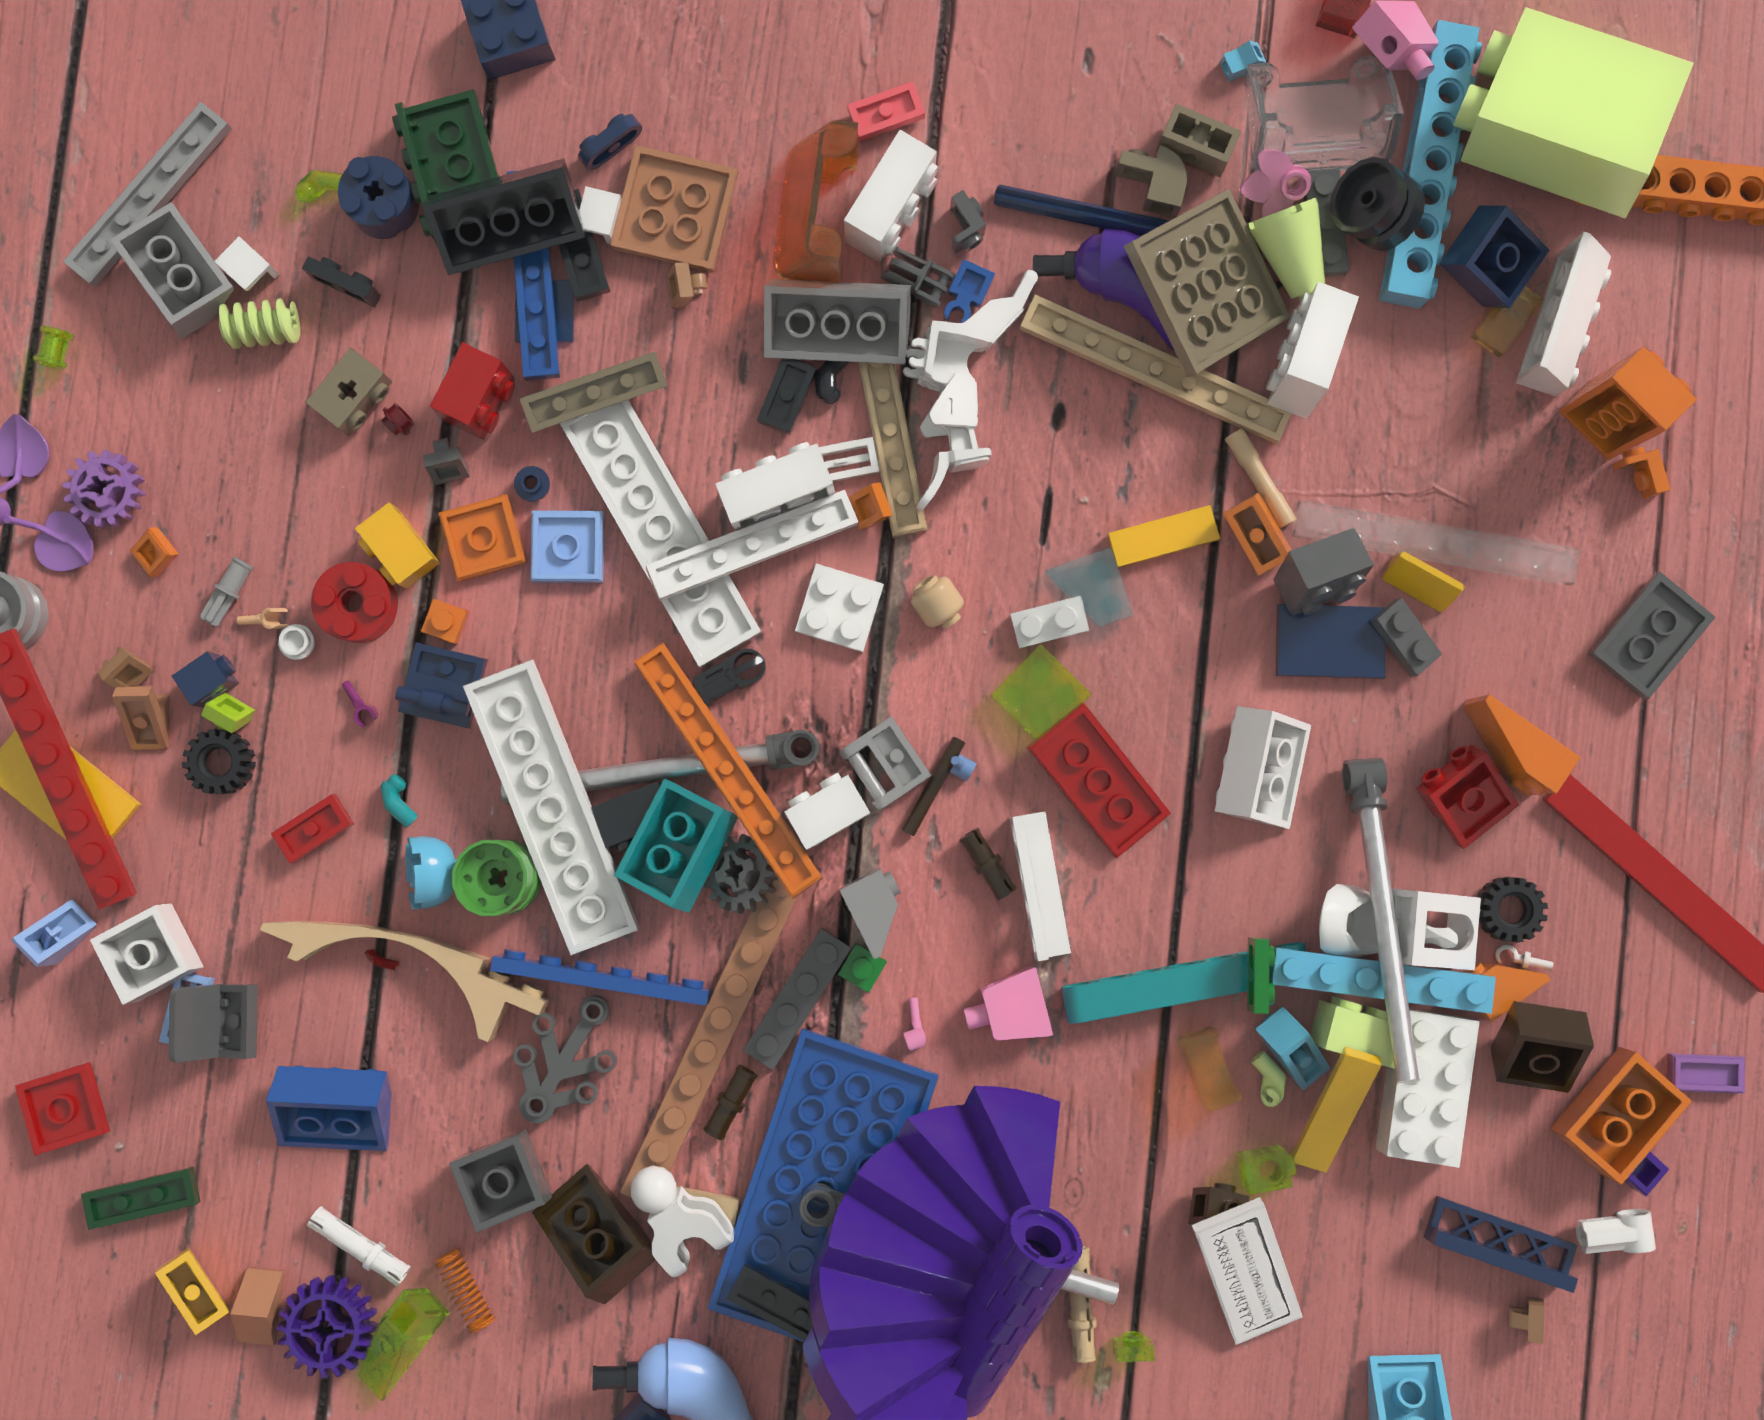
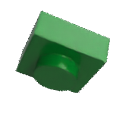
[838,943,887,993]

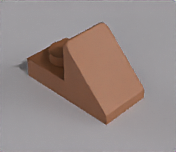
[112,686,169,750]

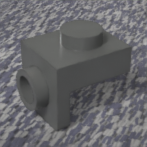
[950,190,986,253]

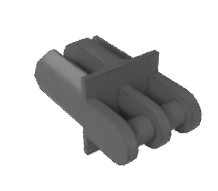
[881,247,955,308]

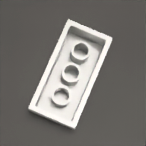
[1375,1008,1480,1168]

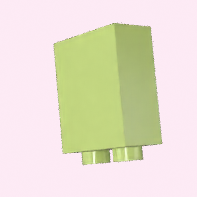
[1453,7,1694,218]

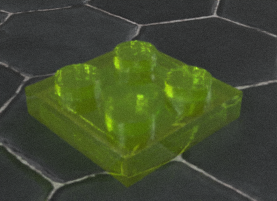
[990,644,1092,740]

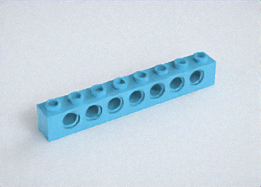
[1378,20,1482,309]

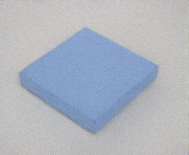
[531,511,604,583]

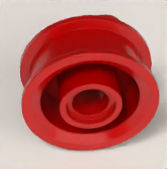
[311,562,398,643]

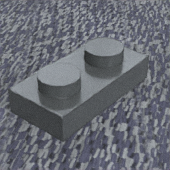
[1370,598,1442,677]

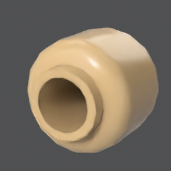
[911,574,964,629]

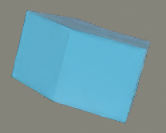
[1220,41,1267,82]

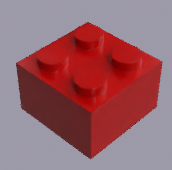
[430,342,515,440]

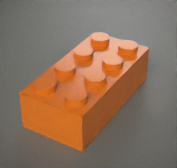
[1559,346,1698,460]

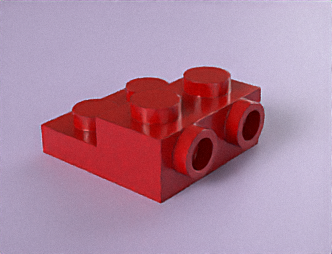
[1415,745,1519,849]

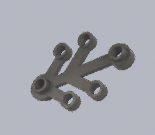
[513,995,617,1123]

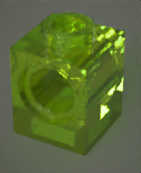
[1236,1145,1296,1195]

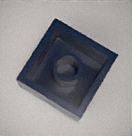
[461,0,556,81]
[1439,205,1550,309]

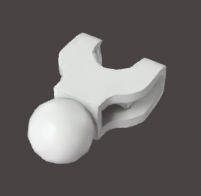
[630,1165,734,1277]

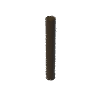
[902,736,965,836]

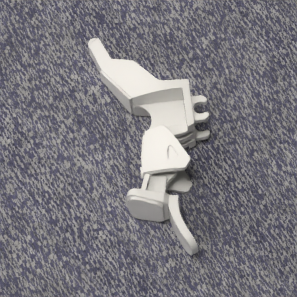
[903,270,1038,511]

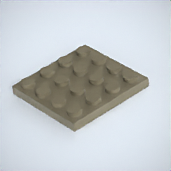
[1124,189,1291,377]

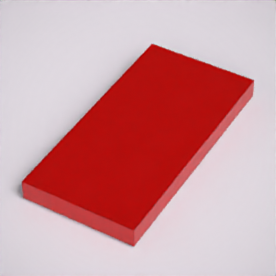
[1026,702,1171,859]

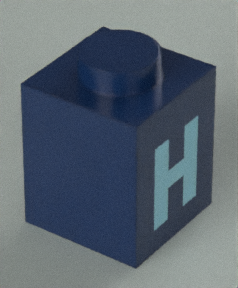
[171,651,239,708]

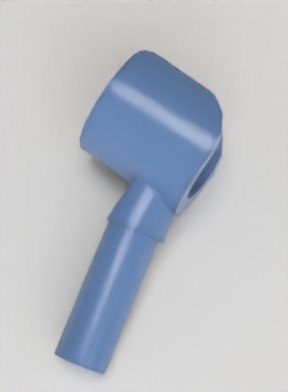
[949,754,977,782]

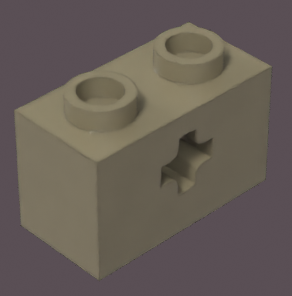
[1156,104,1241,177]
[305,347,392,436]

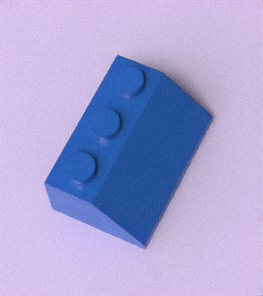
[266,1066,392,1151]

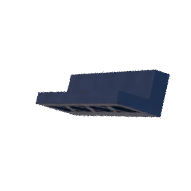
[1423,1196,1578,1293]

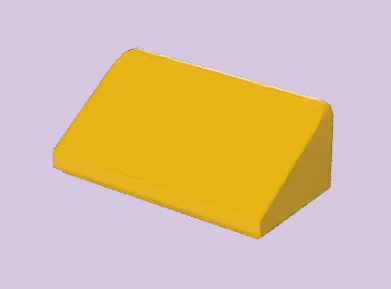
[1382,551,1465,612]

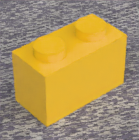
[355,502,440,589]
[155,1247,229,1335]

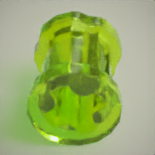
[33,326,74,370]

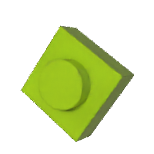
[201,692,255,733]

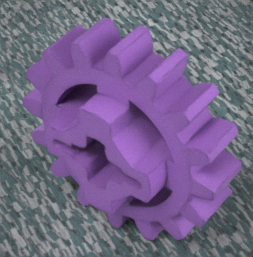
[62,450,146,529]

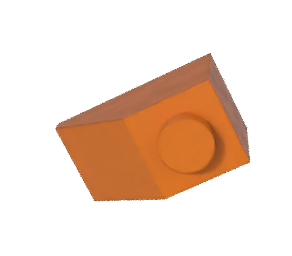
[1463,962,1551,1022]

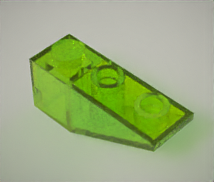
[358,1288,450,1401]

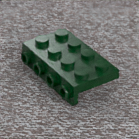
[392,89,499,242]

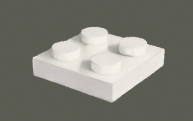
[795,563,884,653]

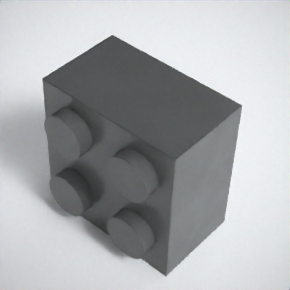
[1273,527,1374,616]
[449,1129,552,1233]

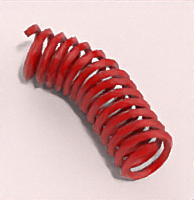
[364,949,399,971]

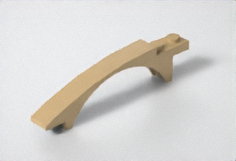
[260,921,551,1042]

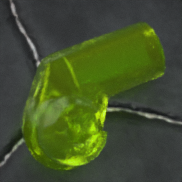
[294,170,343,203]

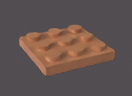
[610,145,739,273]

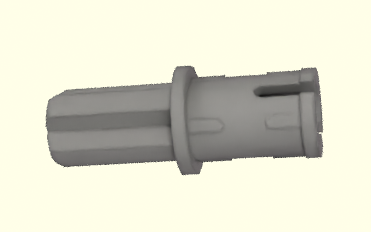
[200,556,254,626]

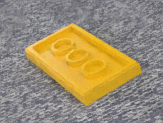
[0,730,142,841]

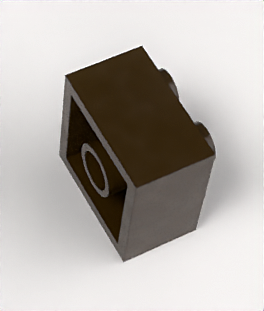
[1491,1001,1594,1093]

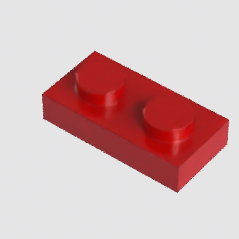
[271,794,354,864]

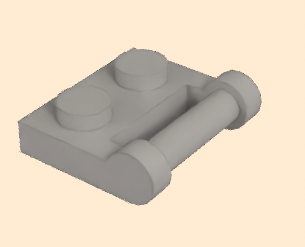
[838,716,931,811]

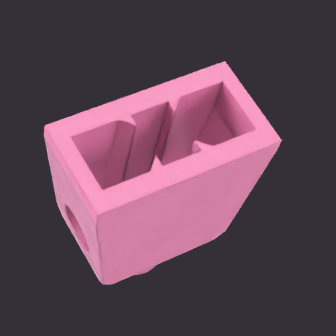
[1352,1,1438,81]
[963,965,1053,1040]

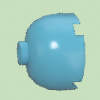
[405,836,457,910]

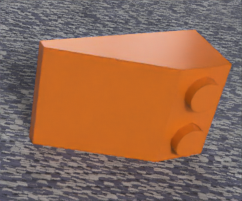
[1463,694,1581,797]

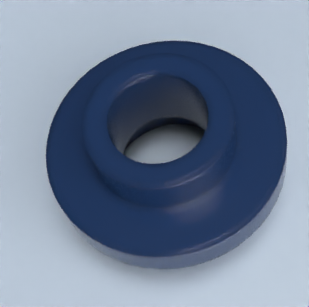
[514,466,550,502]

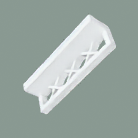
[1009,811,1071,961]

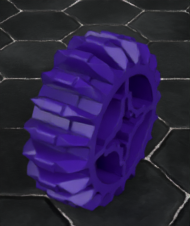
[276,1275,379,1379]

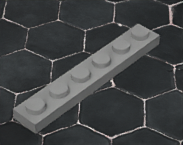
[63,102,232,287]

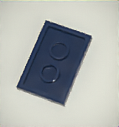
[1276,604,1386,679]

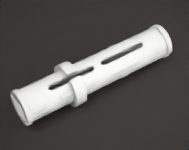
[307,1206,411,1287]

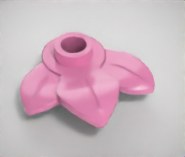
[1240,150,1311,218]

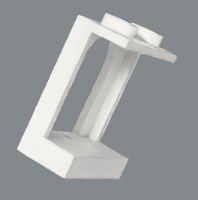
[1392,889,1481,970]

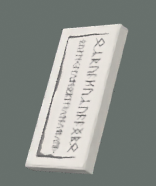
[1191,1197,1303,1345]

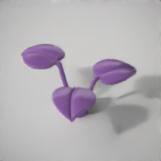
[0,414,93,571]

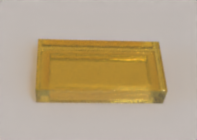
[1471,286,1544,357]

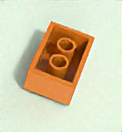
[1550,1047,1692,1185]

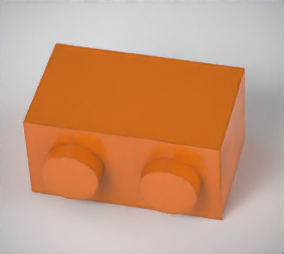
[1223,492,1292,576]

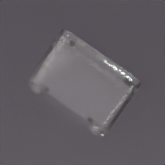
[1245,55,1404,171]

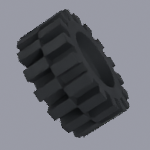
[182,729,256,795]
[1477,877,1548,943]

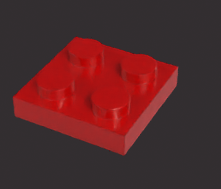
[15,1062,110,1156]

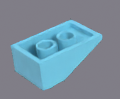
[1367,1354,1452,1420]

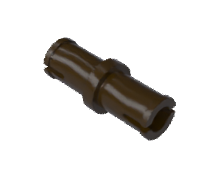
[959,828,1017,900]
[703,1065,758,1140]

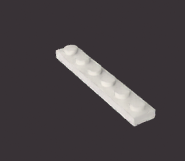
[646,490,858,601]

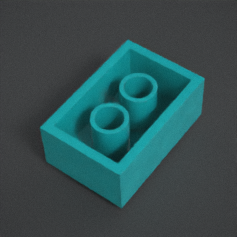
[614,778,738,913]

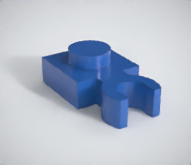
[944,259,995,323]

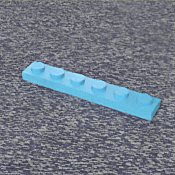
[1270,947,1496,1014]

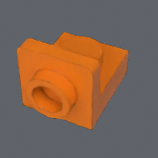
[1612,447,1671,499]

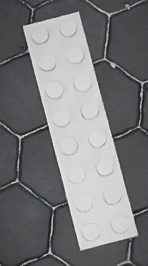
[560,400,762,668]
[463,659,640,955]

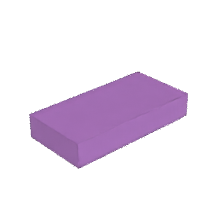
[1668,1053,1745,1094]

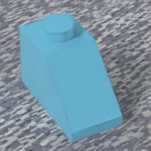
[1255,1006,1330,1091]

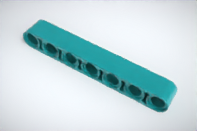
[1061,942,1306,1024]

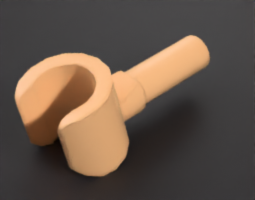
[237,608,289,629]

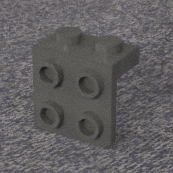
[168,983,258,1063]

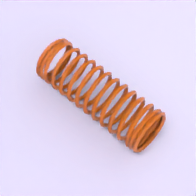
[434,1248,496,1334]

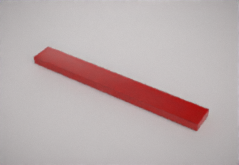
[1543,774,1764,993]

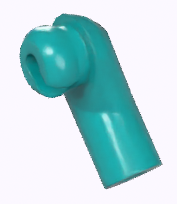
[380,774,418,828]

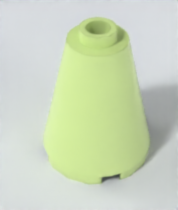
[1247,198,1325,301]

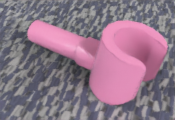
[903,997,926,1051]

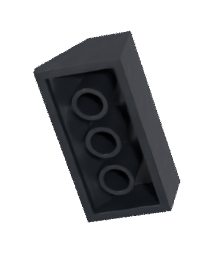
[423,158,585,275]

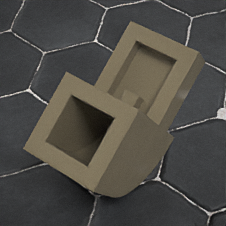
[1115,145,1187,218]

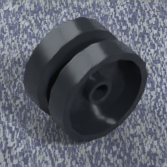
[1330,157,1425,251]

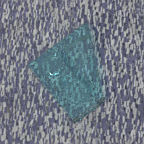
[1046,547,1134,627]

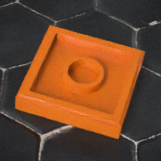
[439,494,527,582]

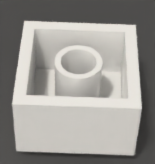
[784,773,870,850]
[90,904,204,1005]

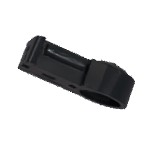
[693,649,766,706]

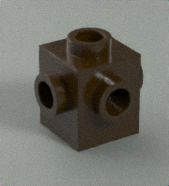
[1188,1183,1249,1225]

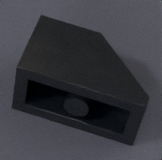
[591,781,662,852]

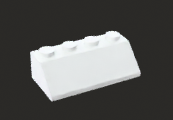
[1516,232,1611,397]

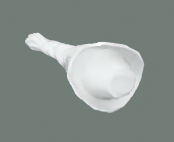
[1319,884,1458,958]

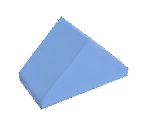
[12,899,97,967]

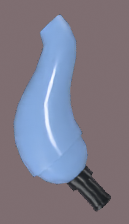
[592,1337,753,1420]

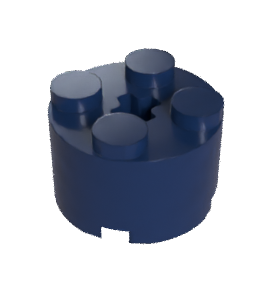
[338,156,419,239]

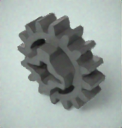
[704,834,779,914]

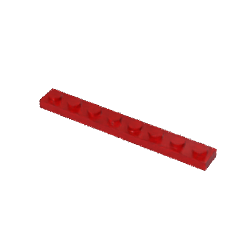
[0,629,137,910]

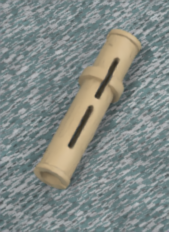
[1067,1246,1097,1363]

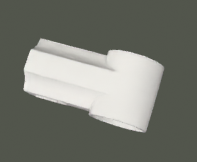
[1576,1209,1656,1254]

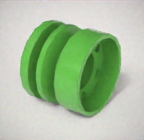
[452,840,542,916]

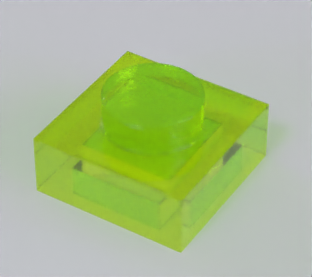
[1113,1331,1155,1362]

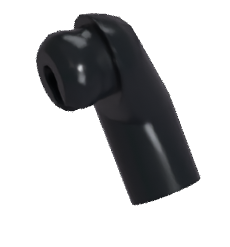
[815,361,849,404]

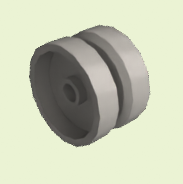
[0,572,49,649]

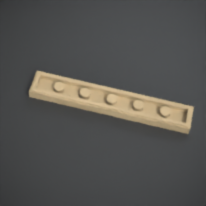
[858,362,927,538]

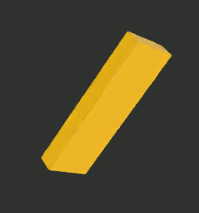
[1107,505,1220,569]

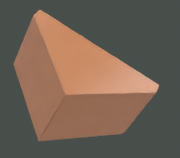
[230,1267,285,1346]

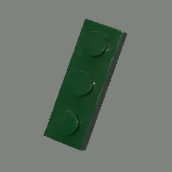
[81,1167,201,1230]

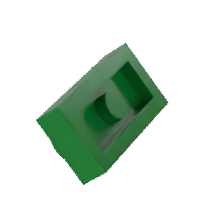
[1247,937,1275,1014]

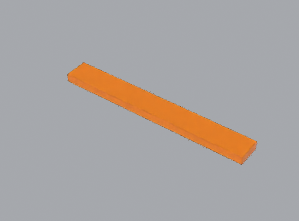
[634,643,823,899]

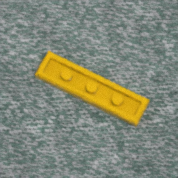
[1291,1047,1382,1173]

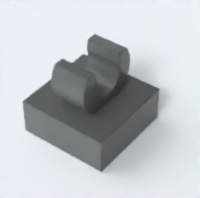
[423,438,470,485]

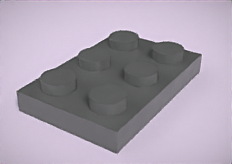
[1588,572,1715,700]

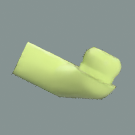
[1251,1050,1286,1107]

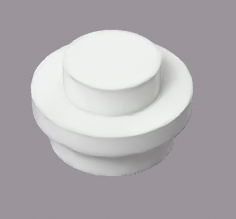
[278,624,315,660]

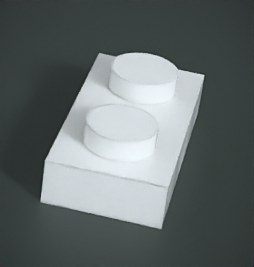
[1011,596,1090,648]

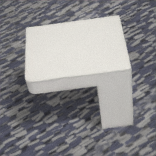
[579,186,622,244]
[215,236,279,291]

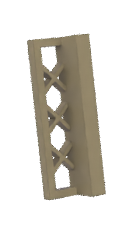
[520,352,667,433]

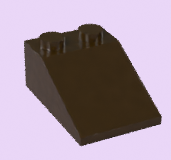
[532,1164,656,1304]

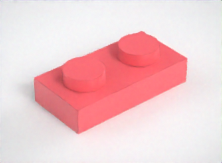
[847,81,925,142]

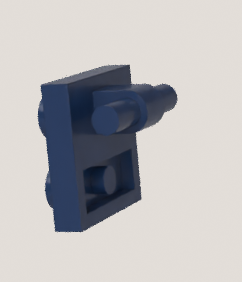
[395,642,488,729]

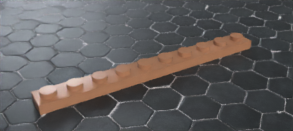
[620,871,799,1199]

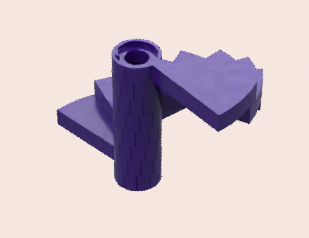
[802,1086,1083,1420]

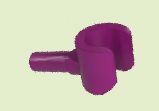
[342,680,378,727]

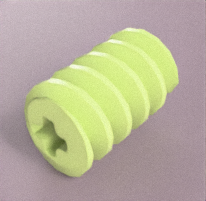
[219,298,301,349]

